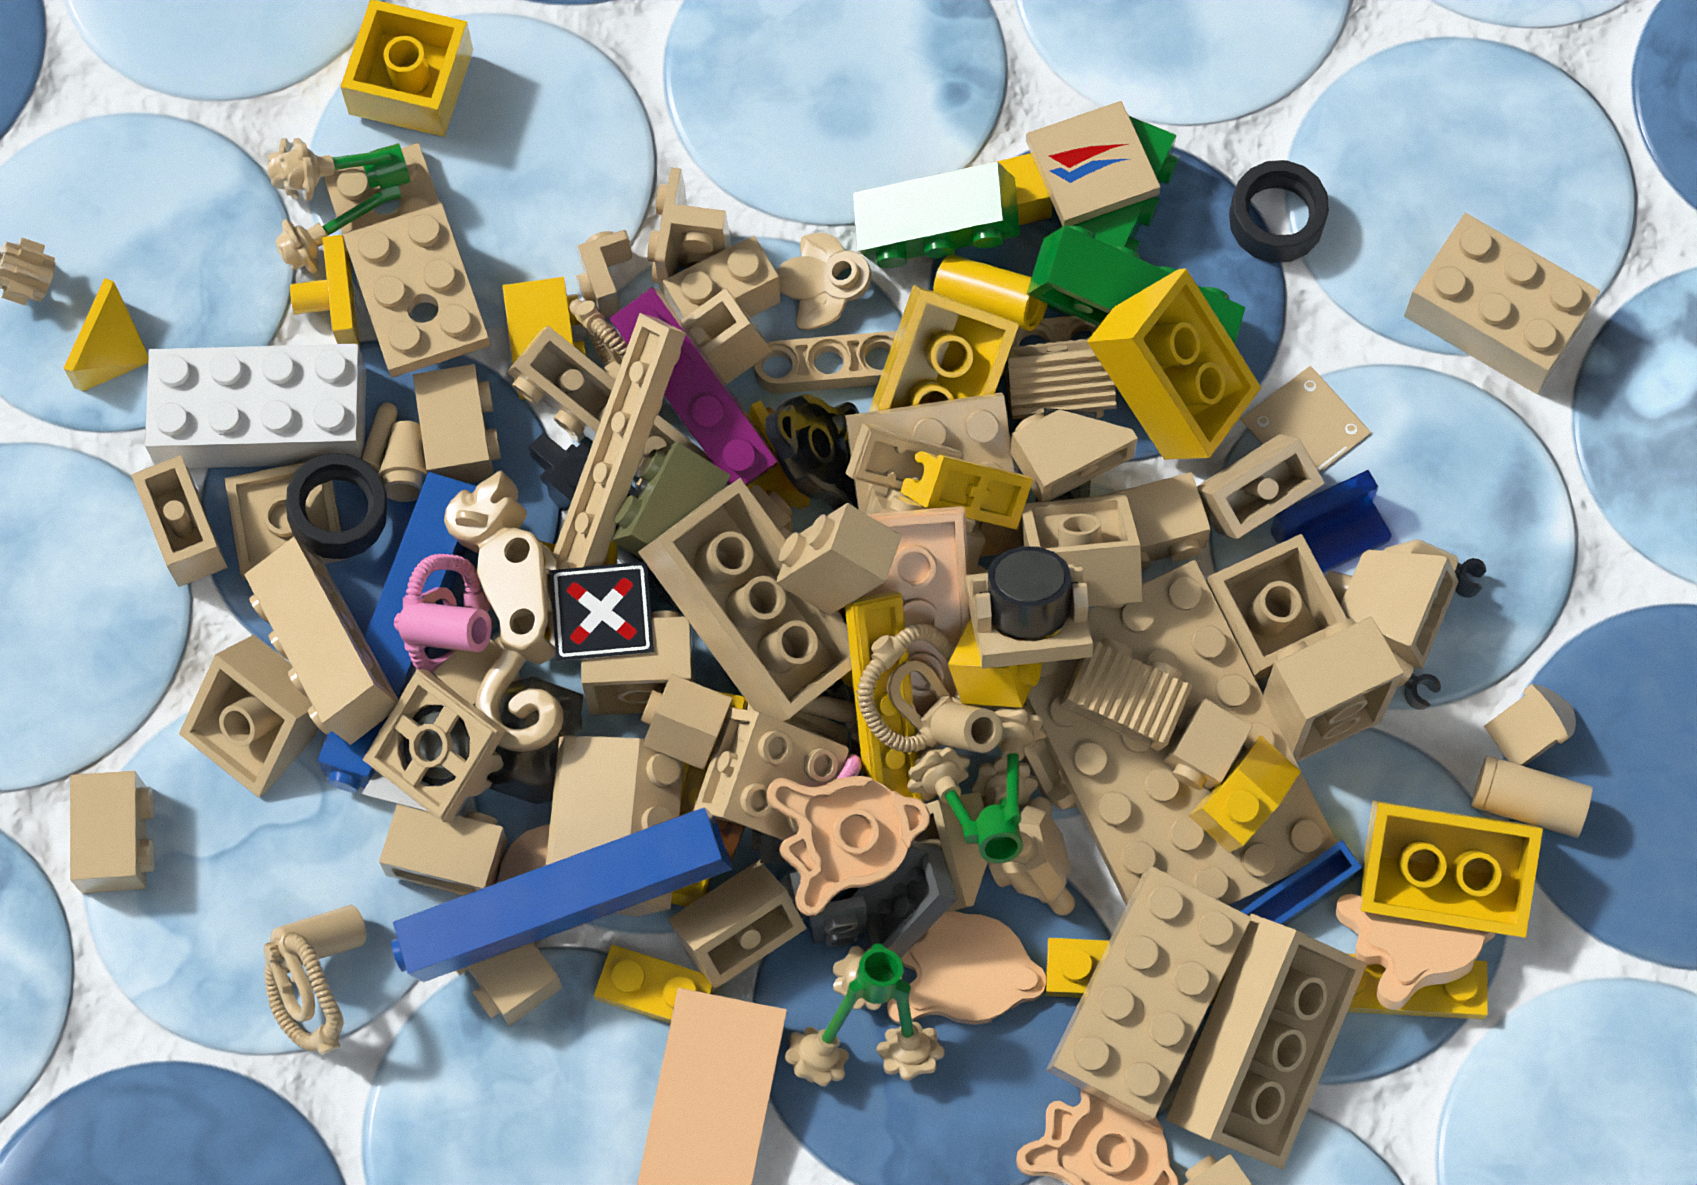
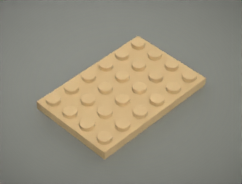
[1025,560,1337,906]

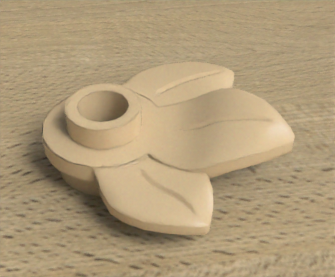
[776,233,872,330]

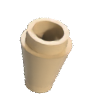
[379,421,428,502]

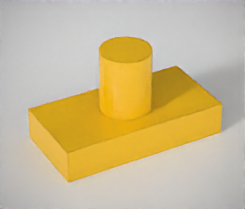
[290,234,360,348]

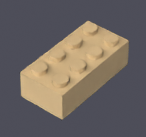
[638,478,852,721]
[1045,866,1252,1122]

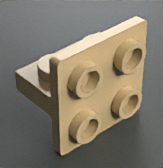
[647,167,731,297]

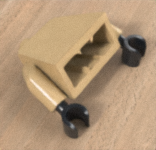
[1325,539,1486,710]

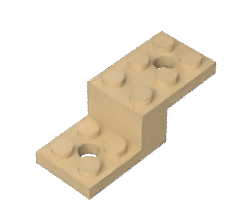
[323,142,491,378]

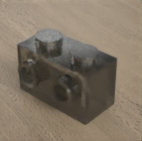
[487,676,584,804]

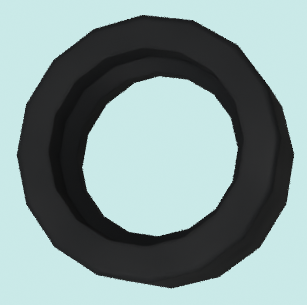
[1229,160,1329,263]
[286,453,387,559]

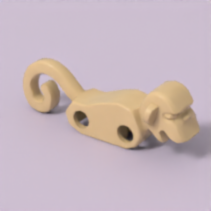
[444,471,563,752]

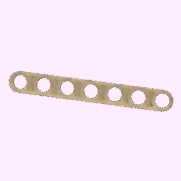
[754,316,1098,394]

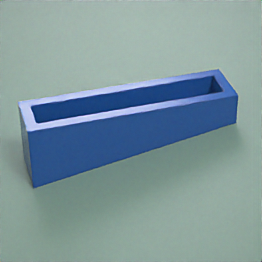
[1240,840,1363,926]

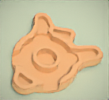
[766,776,930,916]
[1335,894,1496,1010]
[887,911,1046,1025]
[1016,1088,1179,1185]

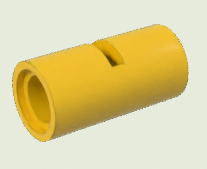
[933,254,1048,331]

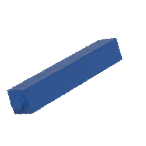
[317,472,477,793]
[391,807,733,983]

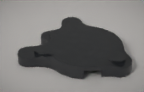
[766,394,859,510]

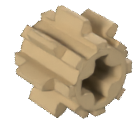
[0,237,56,306]

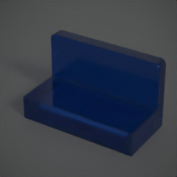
[1270,469,1392,573]

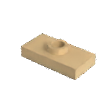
[846,423,963,491]

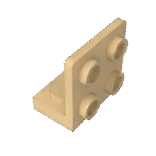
[694,707,848,841]

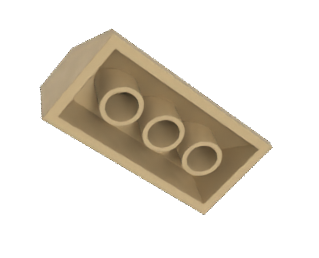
[1166,914,1367,1170]

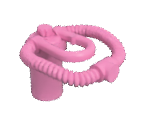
[394,553,492,675]

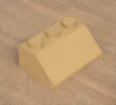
[546,736,684,917]

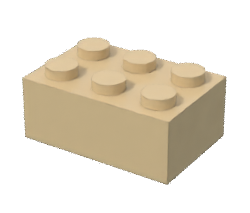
[1404,212,1600,394]
[1263,616,1404,762]

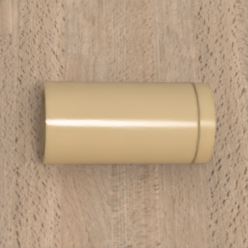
[1471,755,1593,838]

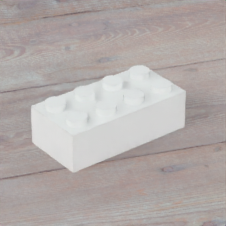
[145,344,366,468]

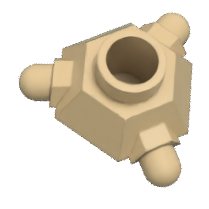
[988,797,1075,915]

